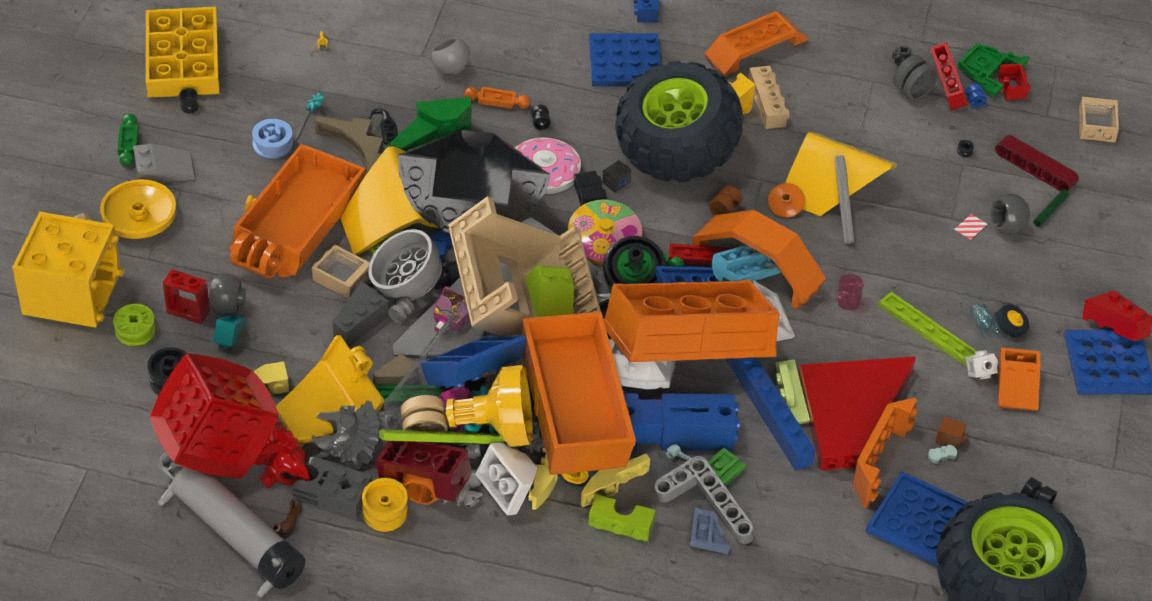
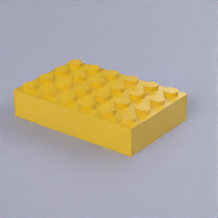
[146,7,220,98]

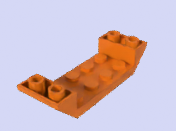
[704,11,809,77]
[853,398,919,508]

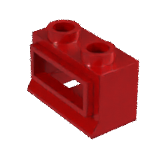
[998,64,1030,102]

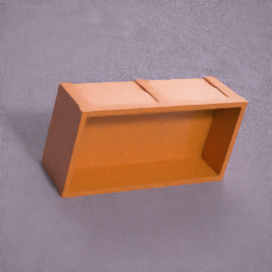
[603,280,780,362]
[522,312,636,475]

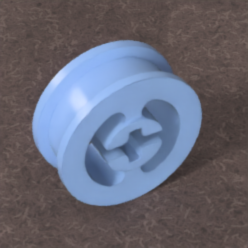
[252,119,293,159]

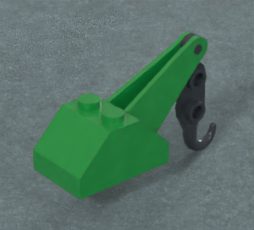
[368,97,472,152]

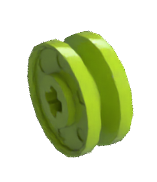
[113,304,156,346]

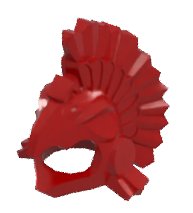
[254,421,310,488]

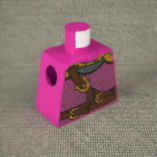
[433,287,470,335]

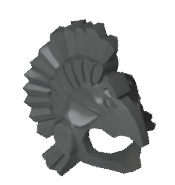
[312,401,381,470]

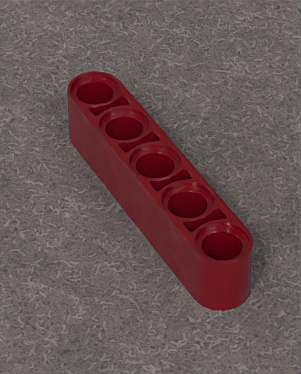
[995,135,1079,191]

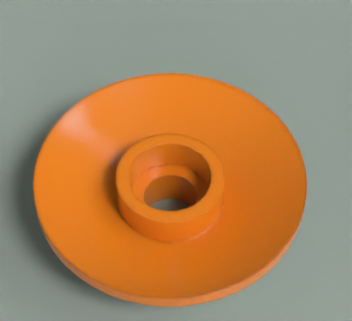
[768,183,805,218]

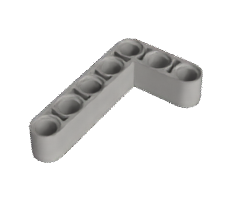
[655,456,754,544]

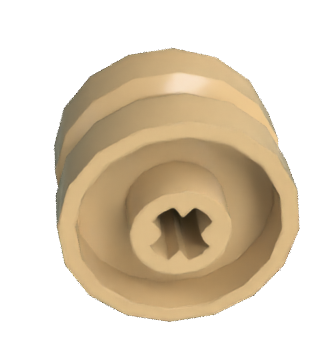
[401,395,448,431]

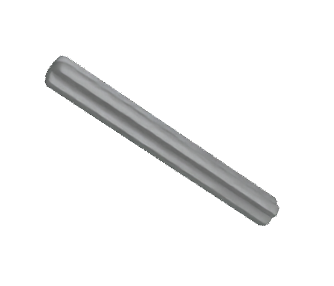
[835,156,854,244]

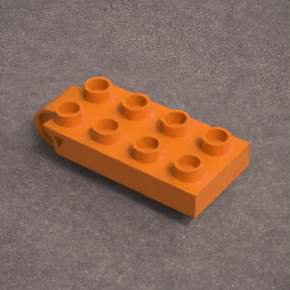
[229,144,366,279]

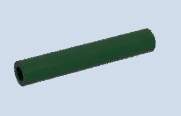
[1033,189,1069,227]

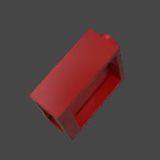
[163,269,210,324]

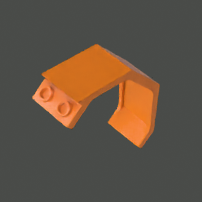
[692,209,827,309]

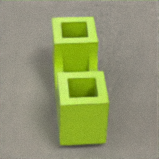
[588,494,656,541]

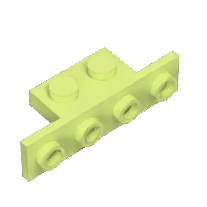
[775,359,810,424]

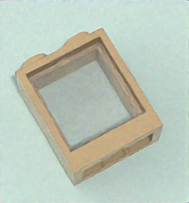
[1079,97,1119,142]
[312,245,370,299]

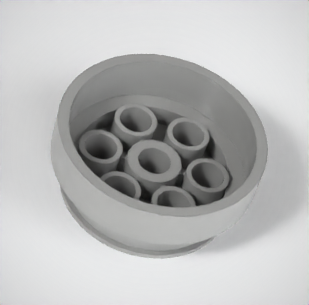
[368,229,442,301]

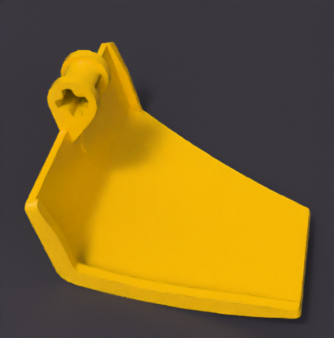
[340,146,438,255]

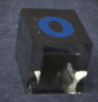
[602,160,631,193]

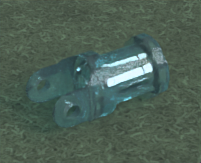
[970,304,998,338]

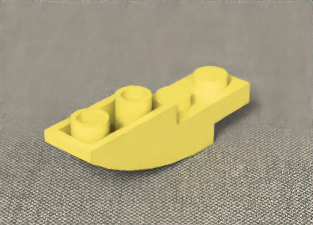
[528,448,558,510]
[581,453,650,507]

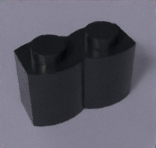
[573,171,607,206]

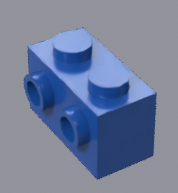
[633,0,659,22]

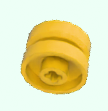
[362,478,408,532]

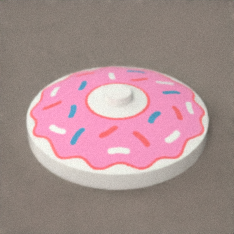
[515,138,581,194]

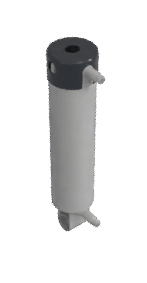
[158,453,306,598]

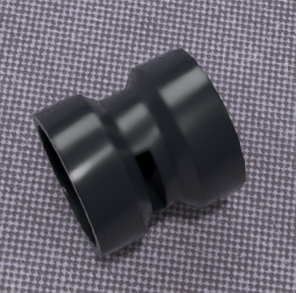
[179,88,199,113]
[531,105,551,130]

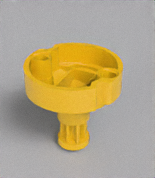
[445,365,533,447]

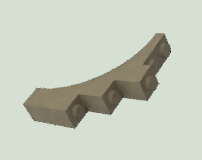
[315,116,384,173]

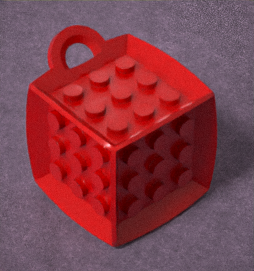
[150,353,279,478]

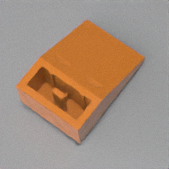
[997,347,1041,411]

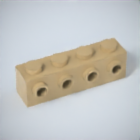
[748,66,789,129]

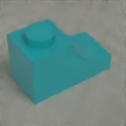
[213,315,247,348]

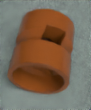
[709,185,743,215]

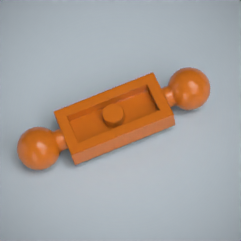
[464,87,531,109]

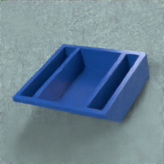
[420,335,526,388]

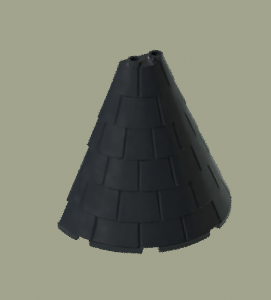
[398,129,550,233]

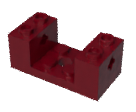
[376,441,472,502]

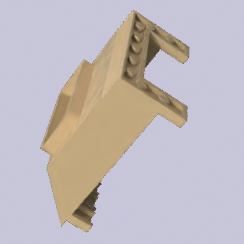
[448,196,601,335]

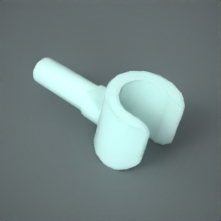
[666,444,691,461]

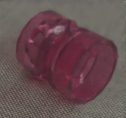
[836,274,864,310]

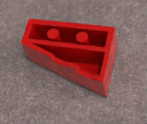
[1082,291,1152,341]

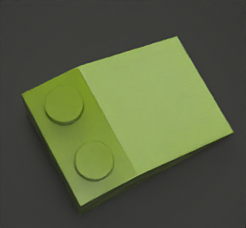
[525,265,574,317]

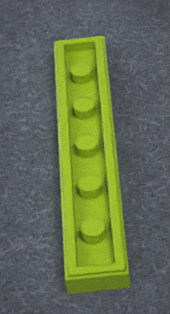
[878,292,977,367]
[379,429,504,444]

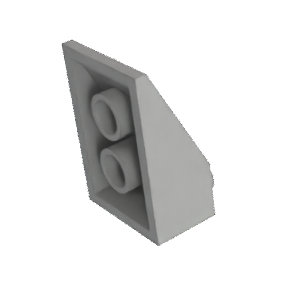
[133,143,195,184]

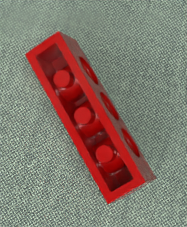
[930,42,968,110]

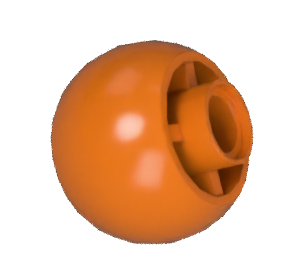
[401,473,439,504]

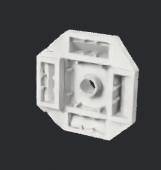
[609,338,675,389]

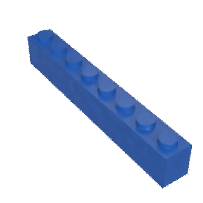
[726,357,815,470]

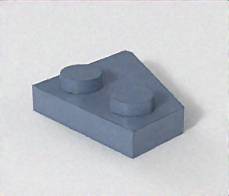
[689,508,730,555]

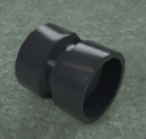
[434,261,460,290]
[1021,477,1057,506]

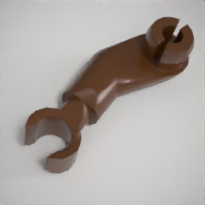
[271,499,303,537]

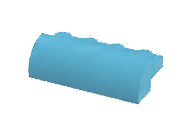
[712,245,782,282]

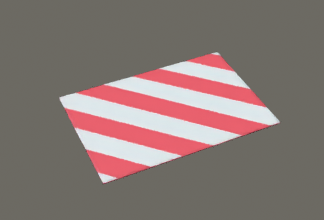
[954,214,987,240]

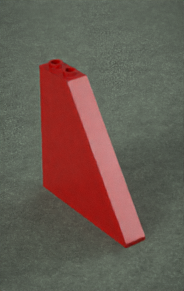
[798,356,916,470]

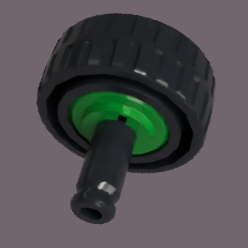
[603,236,666,290]

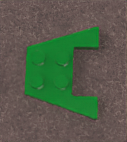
[958,43,1030,98]

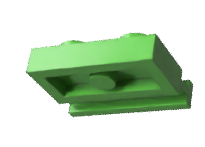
[698,448,746,487]

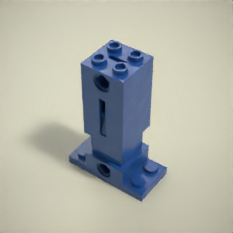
[621,386,740,451]

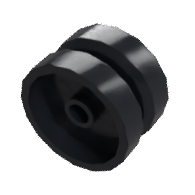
[147,347,187,396]

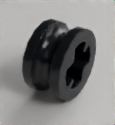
[957,140,974,158]

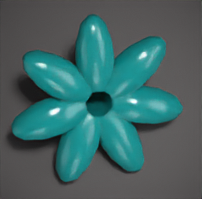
[306,92,325,111]

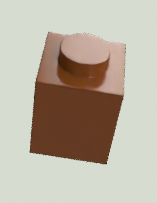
[935,416,968,451]

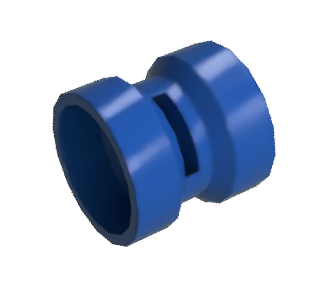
[965,83,987,108]

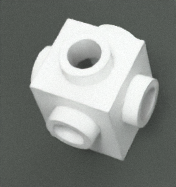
[965,350,998,379]

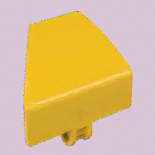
[783,132,898,216]
[276,335,385,443]

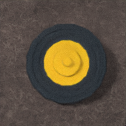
[996,304,1029,337]

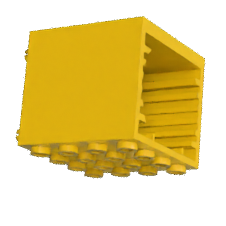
[12,211,124,328]

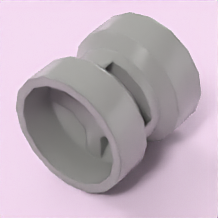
[388,297,415,324]

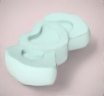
[928,445,958,464]

